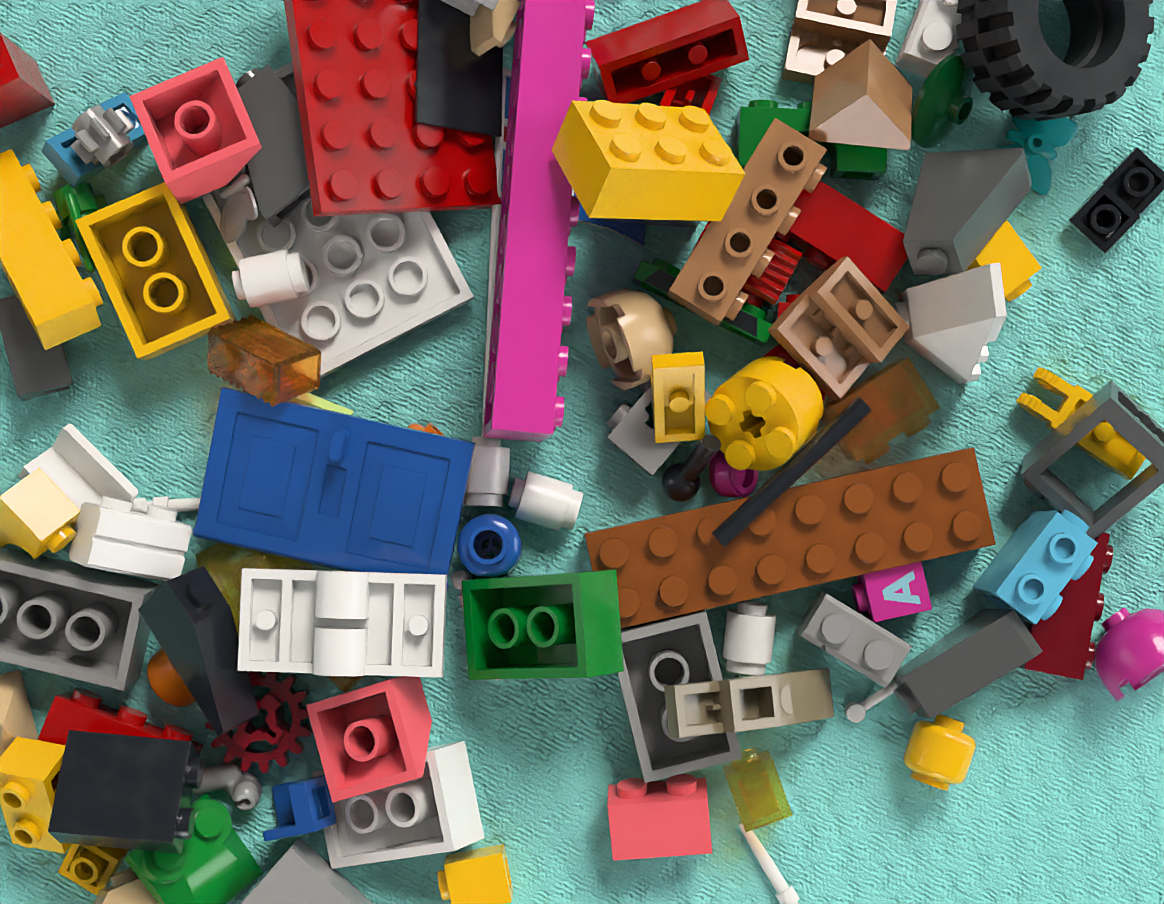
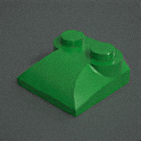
[124,794,263,904]

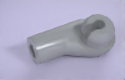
[193,762,262,810]

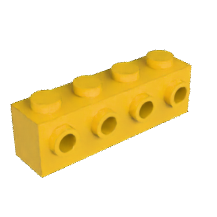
[0,149,103,350]

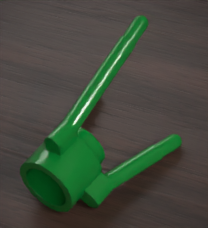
[52,182,108,273]

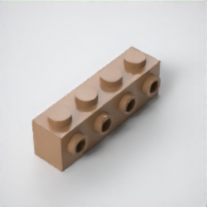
[667,118,827,326]

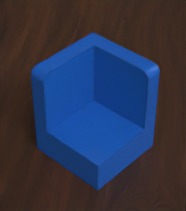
[262,775,337,841]

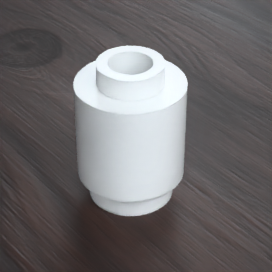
[232,249,309,308]
[508,471,583,531]
[722,601,776,675]

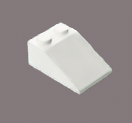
[312,741,484,869]

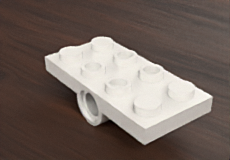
[237,568,447,678]

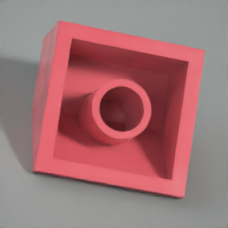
[129,57,262,204]
[306,676,432,803]

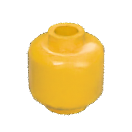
[903,714,976,791]

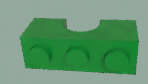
[735,100,887,180]

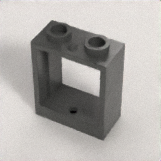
[1021,380,1164,540]

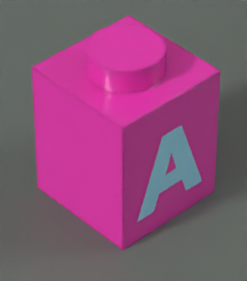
[851,561,932,622]

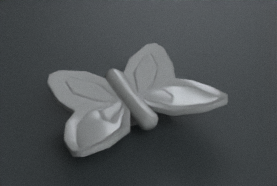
[219,165,258,243]

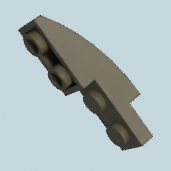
[664,668,834,738]

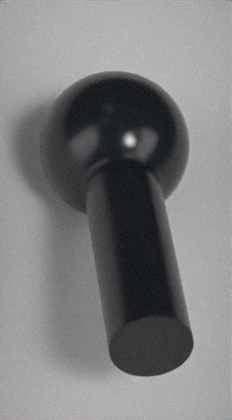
[661,434,721,502]

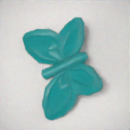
[996,116,1079,195]

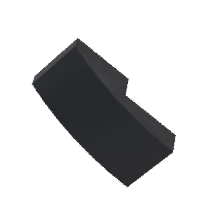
[1069,147,1164,253]

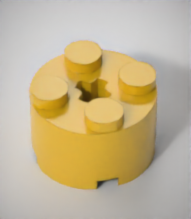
[705,356,824,471]

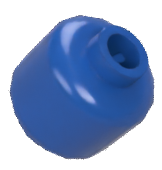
[457,514,522,579]

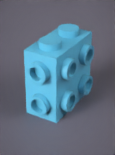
[973,509,1098,624]

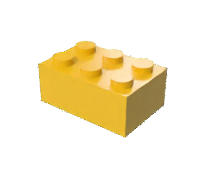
[551,100,746,221]
[75,182,237,360]

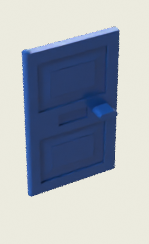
[193,387,476,591]

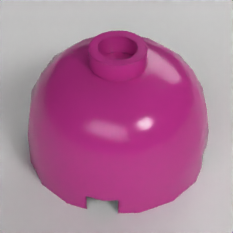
[1094,608,1164,701]

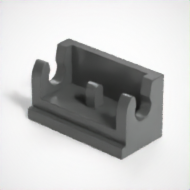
[0,295,73,401]

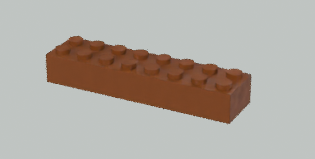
[584,447,996,628]

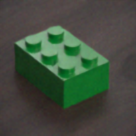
[462,570,624,680]

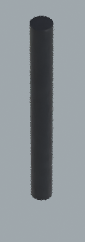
[711,397,871,548]

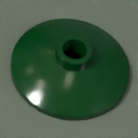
[911,53,974,148]

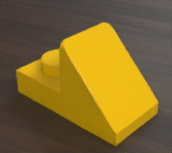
[650,351,705,443]

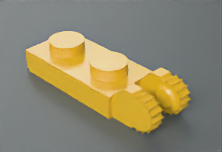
[1016,367,1146,480]

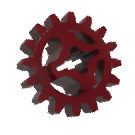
[205,671,313,773]

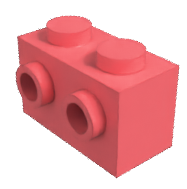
[607,774,712,861]

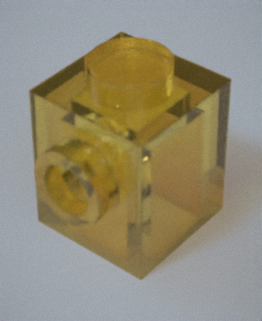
[722,748,793,832]

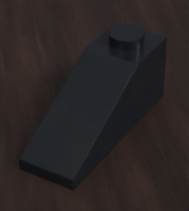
[138,566,259,737]

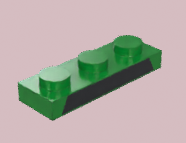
[632,258,772,347]

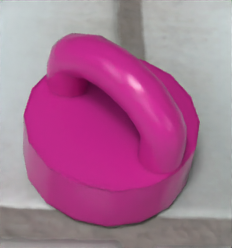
[709,450,758,497]

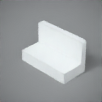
[18,424,138,532]

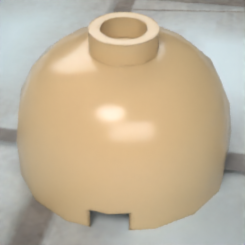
[586,288,677,391]

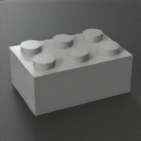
[618,610,743,783]

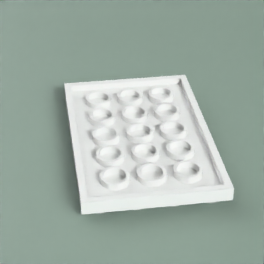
[202,62,475,388]

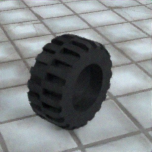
[956,0,1154,121]

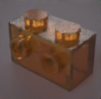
[821,358,940,464]

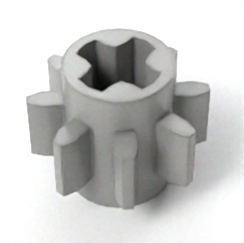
[71,105,135,168]

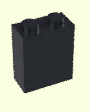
[48,730,204,854]

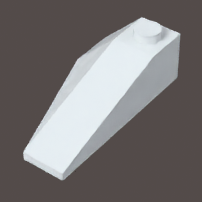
[893,263,1007,384]

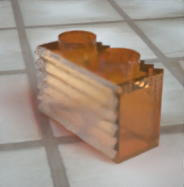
[207,315,321,407]

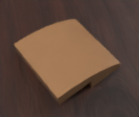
[781,0,897,85]
[768,256,910,399]

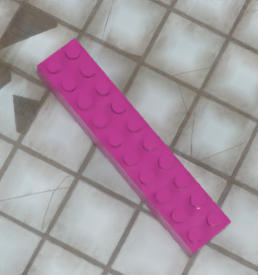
[482,0,595,442]

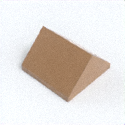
[808,39,913,150]

